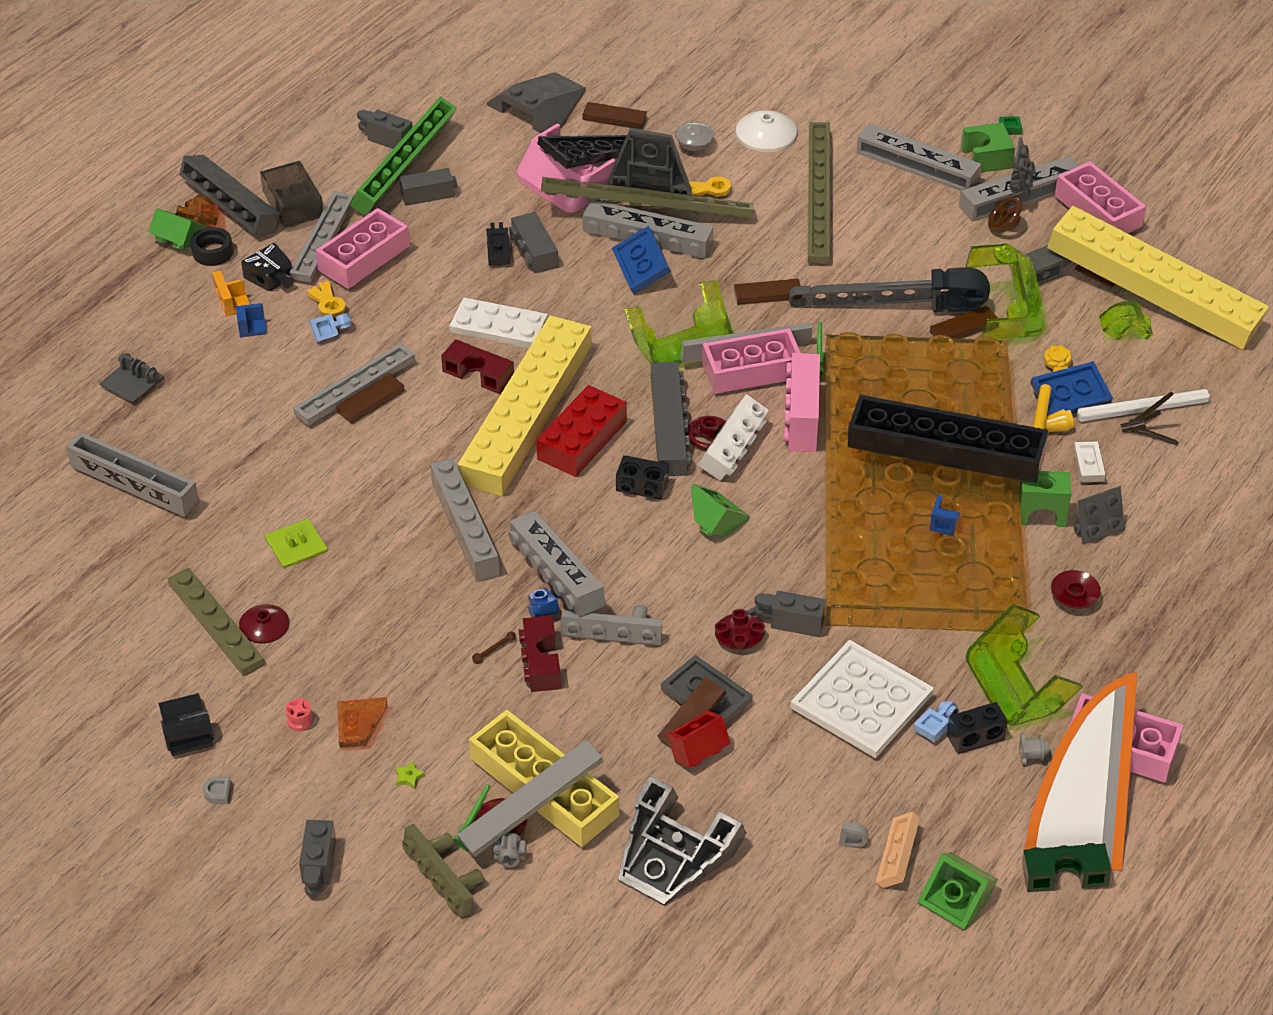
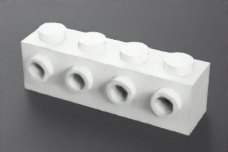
[698,394,769,481]

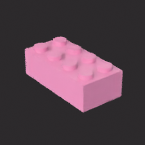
[1055,161,1146,233]
[315,208,410,289]
[702,328,801,394]
[784,353,820,452]
[1069,693,1184,783]

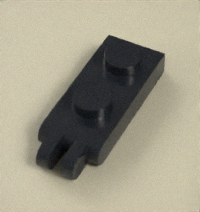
[486,222,510,265]

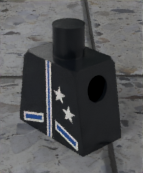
[241,243,294,291]

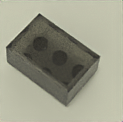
[260,160,323,228]

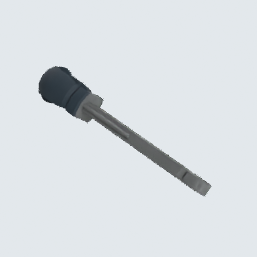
[789,267,990,312]

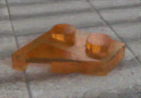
[175,195,219,225]
[337,697,388,748]

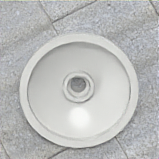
[736,110,797,152]

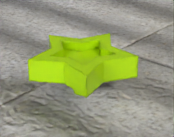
[395,761,425,789]

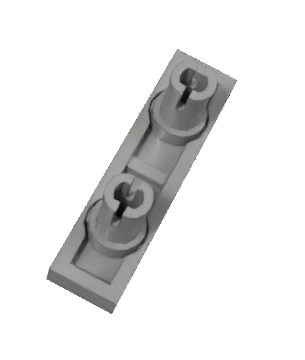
[561,604,662,645]

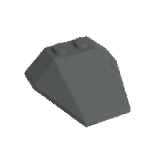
[487,72,585,133]
[609,128,692,195]

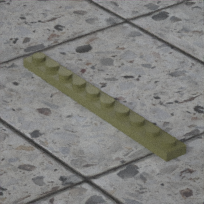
[808,122,830,263]
[541,177,754,219]

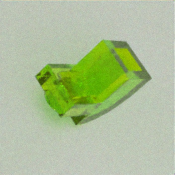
[1099,301,1153,341]

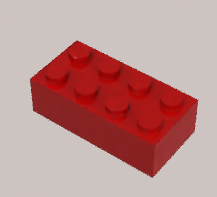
[536,385,627,477]

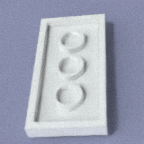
[449,298,548,348]

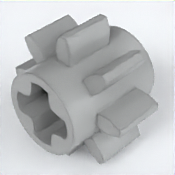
[493,833,526,867]

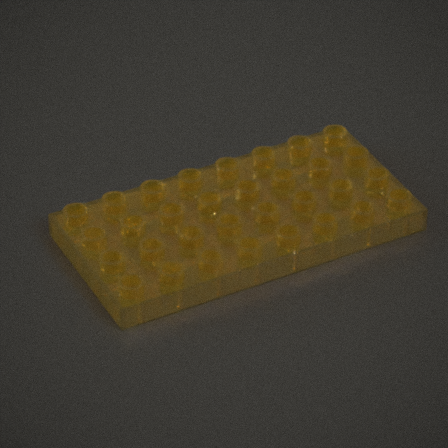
[824,332,1028,633]

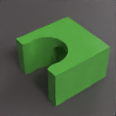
[961,122,1015,173]
[1016,471,1072,527]

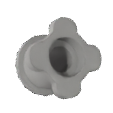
[1019,733,1049,765]

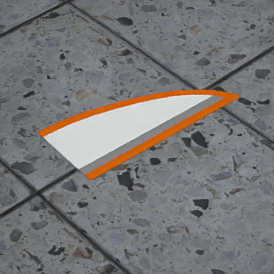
[1025,672,1138,871]

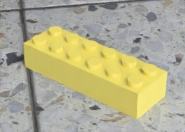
[469,710,619,847]

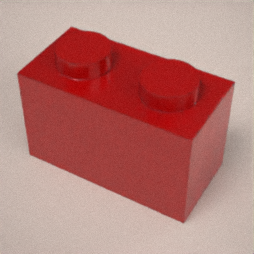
[667,711,731,767]

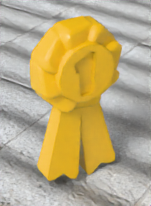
[689,176,731,197]
[307,280,346,319]
[1043,345,1072,372]

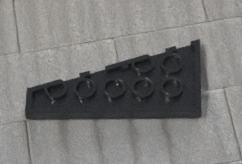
[537,135,627,169]

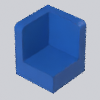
[236,303,267,338]
[929,495,960,536]

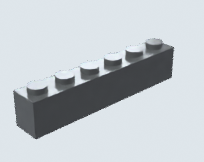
[179,155,280,234]
[651,362,691,476]

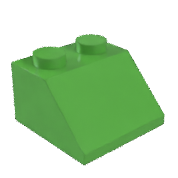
[148,208,210,250]
[917,852,998,930]

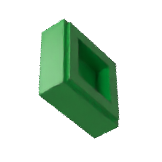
[999,116,1022,135]

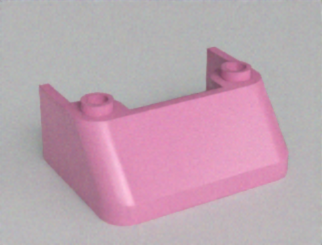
[517,123,616,212]

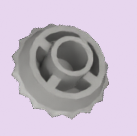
[675,121,714,151]

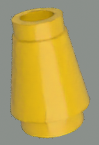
[1044,409,1074,432]

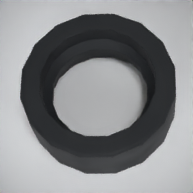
[191,227,233,266]

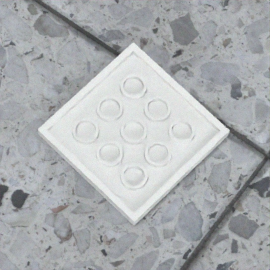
[790,640,934,758]

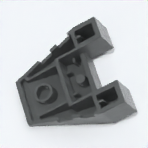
[618,776,747,906]

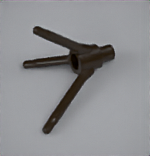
[1120,392,1178,445]

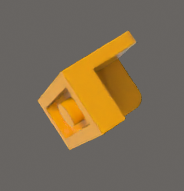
[212,270,250,316]

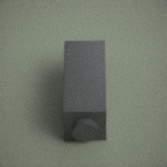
[399,168,457,206]

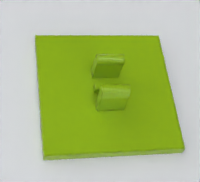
[264,518,328,569]

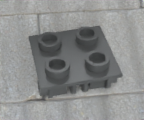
[1010,137,1036,197]
[99,353,164,403]
[1073,486,1125,545]

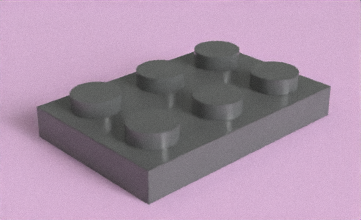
[661,655,753,725]

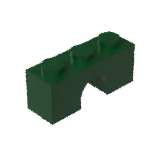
[1022,843,1111,892]

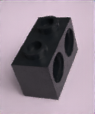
[616,455,669,500]
[947,702,1008,754]

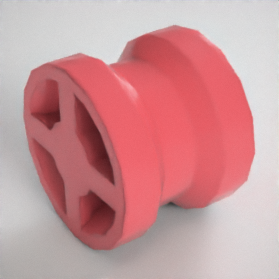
[285,698,313,731]

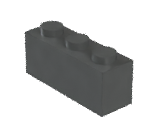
[509,212,559,274]

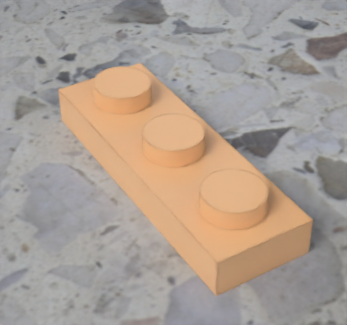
[876,811,920,888]

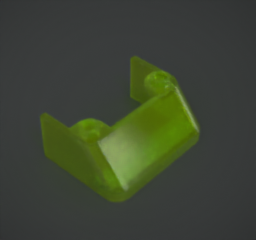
[965,243,1047,341]
[624,280,733,365]
[966,604,1083,726]

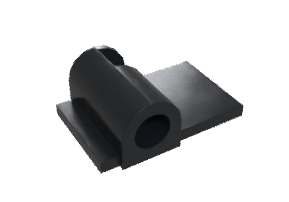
[158,693,214,756]

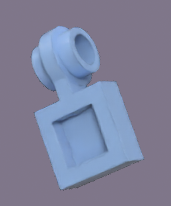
[309,313,353,342]
[914,701,959,742]

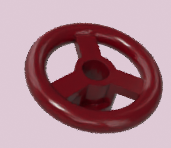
[686,416,726,450]

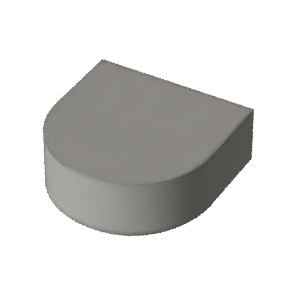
[202,777,232,804]
[839,822,868,848]

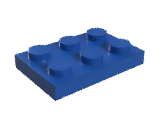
[612,226,672,294]
[1030,361,1113,416]

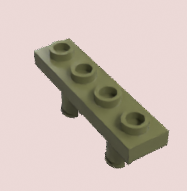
[402,824,484,919]

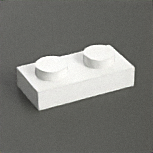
[1073,442,1105,482]

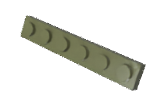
[167,568,265,676]

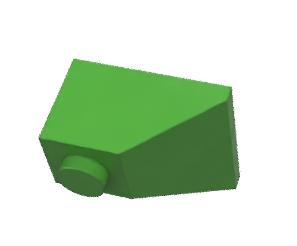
[691,484,750,537]

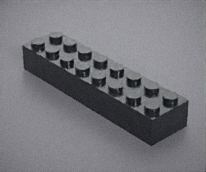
[848,395,1049,484]

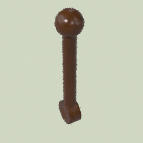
[472,631,516,664]

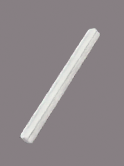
[1077,389,1210,422]

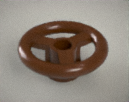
[988,196,1022,233]

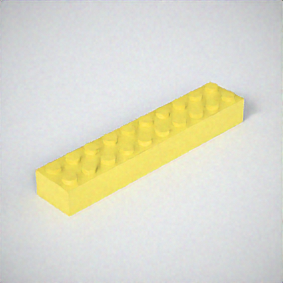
[1047,206,1269,350]
[458,315,592,497]

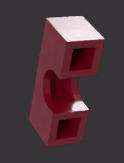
[441,339,514,395]
[518,615,561,692]

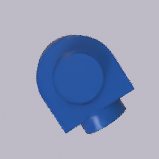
[528,588,559,617]

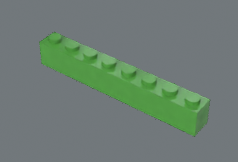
[350,96,457,216]

